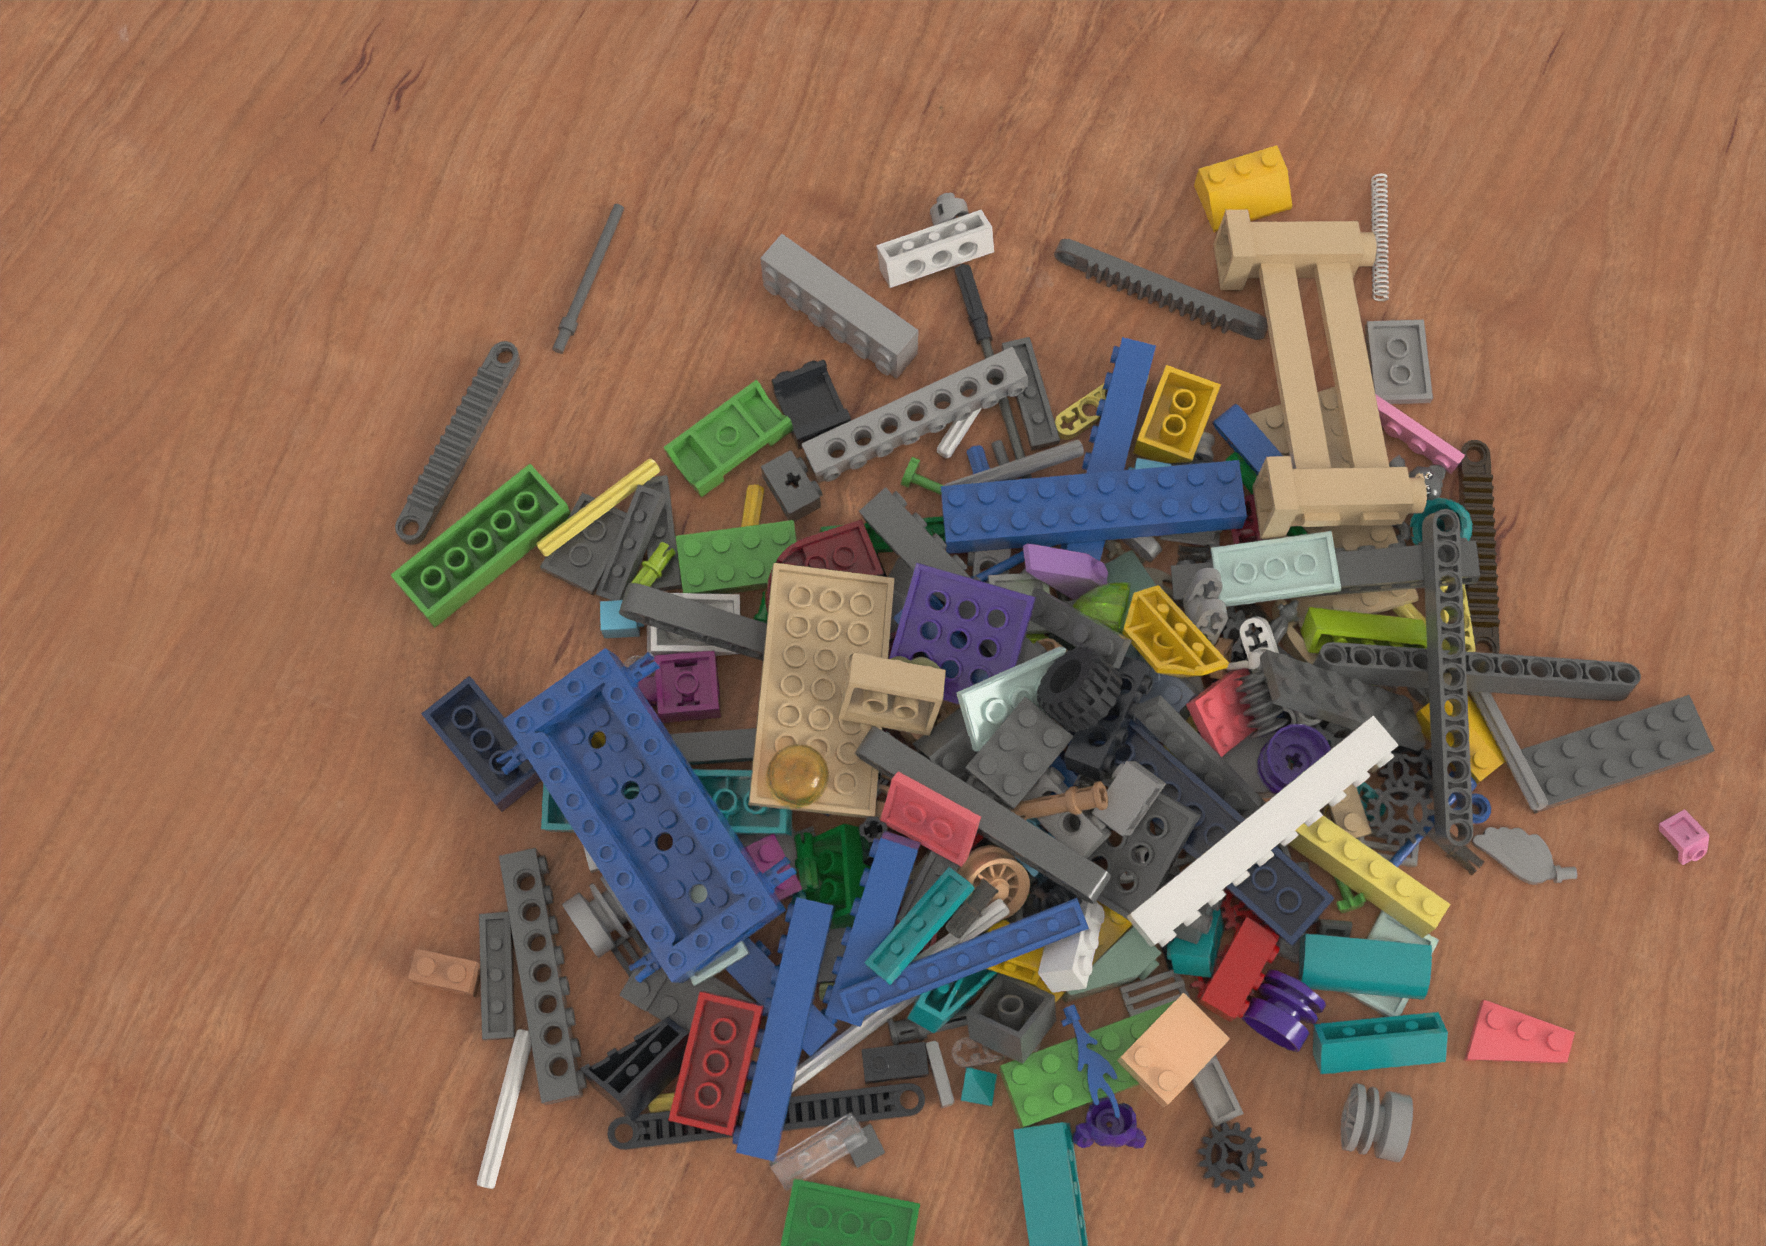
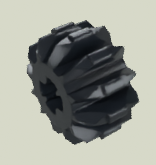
[1028,875,1082,913]

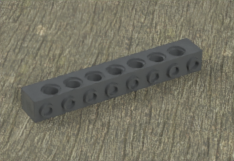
[499,848,587,1105]

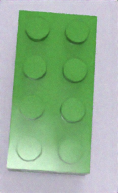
[676,520,797,594]

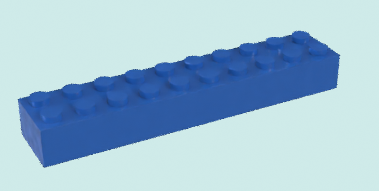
[941,460,1247,554]

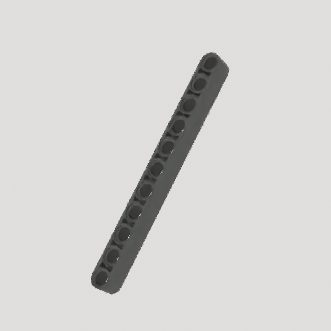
[1422,509,1473,846]
[1312,642,1641,701]

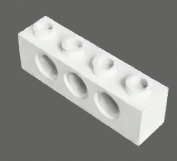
[876,210,994,288]

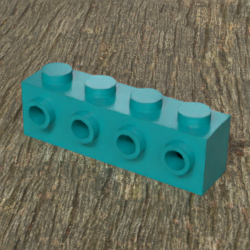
[1313,1012,1448,1074]

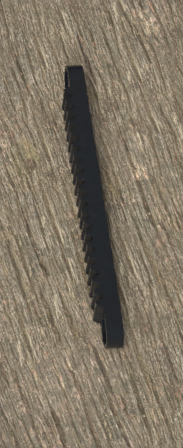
[607,1083,925,1150]

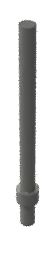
[552,204,624,354]

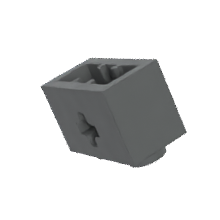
[761,450,823,522]

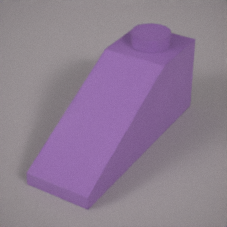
[1023,544,1108,600]

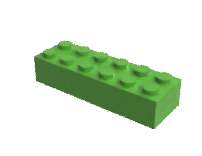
[391,464,571,628]
[998,1000,1176,1128]

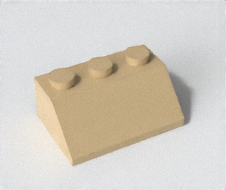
[838,652,946,736]

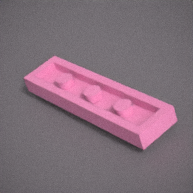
[1375,394,1465,474]

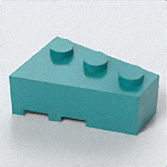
[907,969,999,1034]

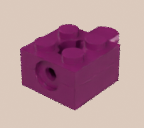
[638,650,721,723]

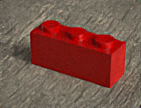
[1197,917,1280,1022]

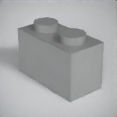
[1092,761,1166,836]

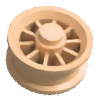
[957,845,1030,920]

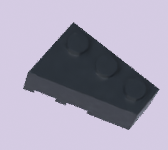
[580,1017,689,1121]

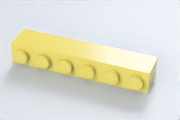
[1289,816,1450,938]

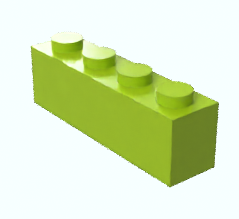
[1300,607,1427,653]

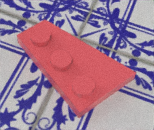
[1464,1000,1575,1063]

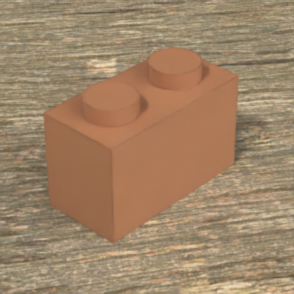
[408,948,481,997]

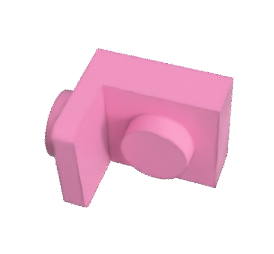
[1659,809,1709,865]

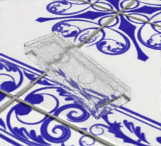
[769,1113,869,1191]

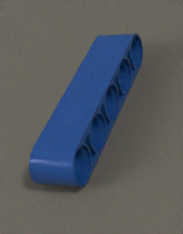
[1212,404,1304,528]

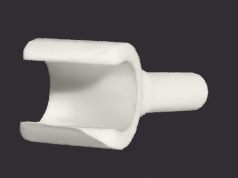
[1227,651,1264,671]

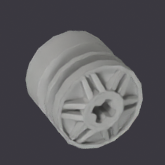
[562,876,638,958]
[1341,1083,1413,1162]

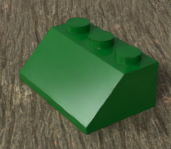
[803,823,872,929]

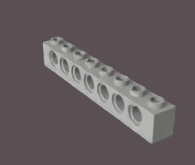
[802,347,1028,483]

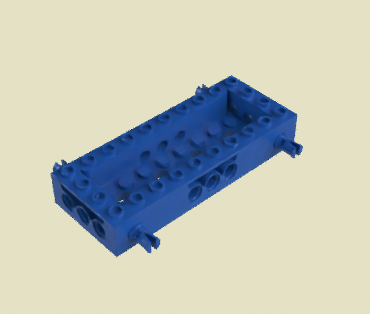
[496,648,797,983]

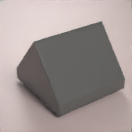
[1316,919,1353,938]

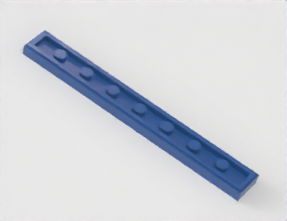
[837,898,1089,1022]

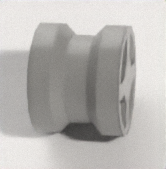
[1193,432,1215,461]

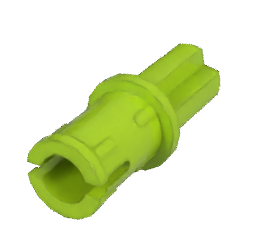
[631,542,676,587]

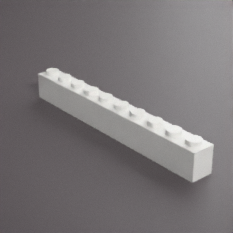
[1127,716,1398,947]

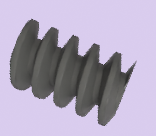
[1234,671,1287,739]

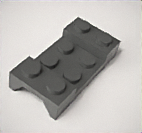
[619,947,758,1033]

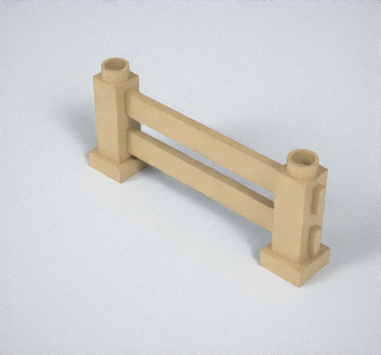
[1213,210,1427,539]

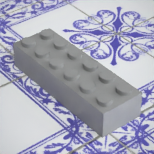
[760,234,918,379]

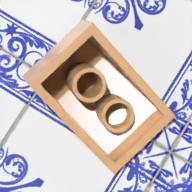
[1117,993,1230,1107]

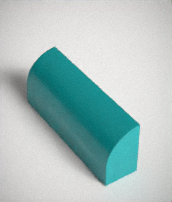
[1298,934,1432,1000]
[1013,1122,1088,1246]

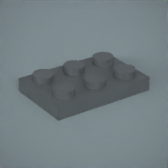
[540,492,627,595]
[964,697,1073,810]

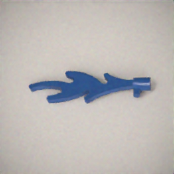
[1061,1004,1120,1118]

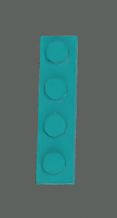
[864,867,975,985]

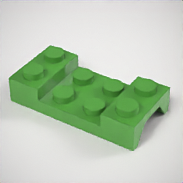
[664,379,793,498]

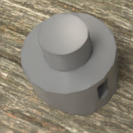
[930,193,969,226]

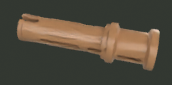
[1010,781,1108,820]

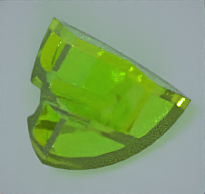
[1072,582,1131,633]

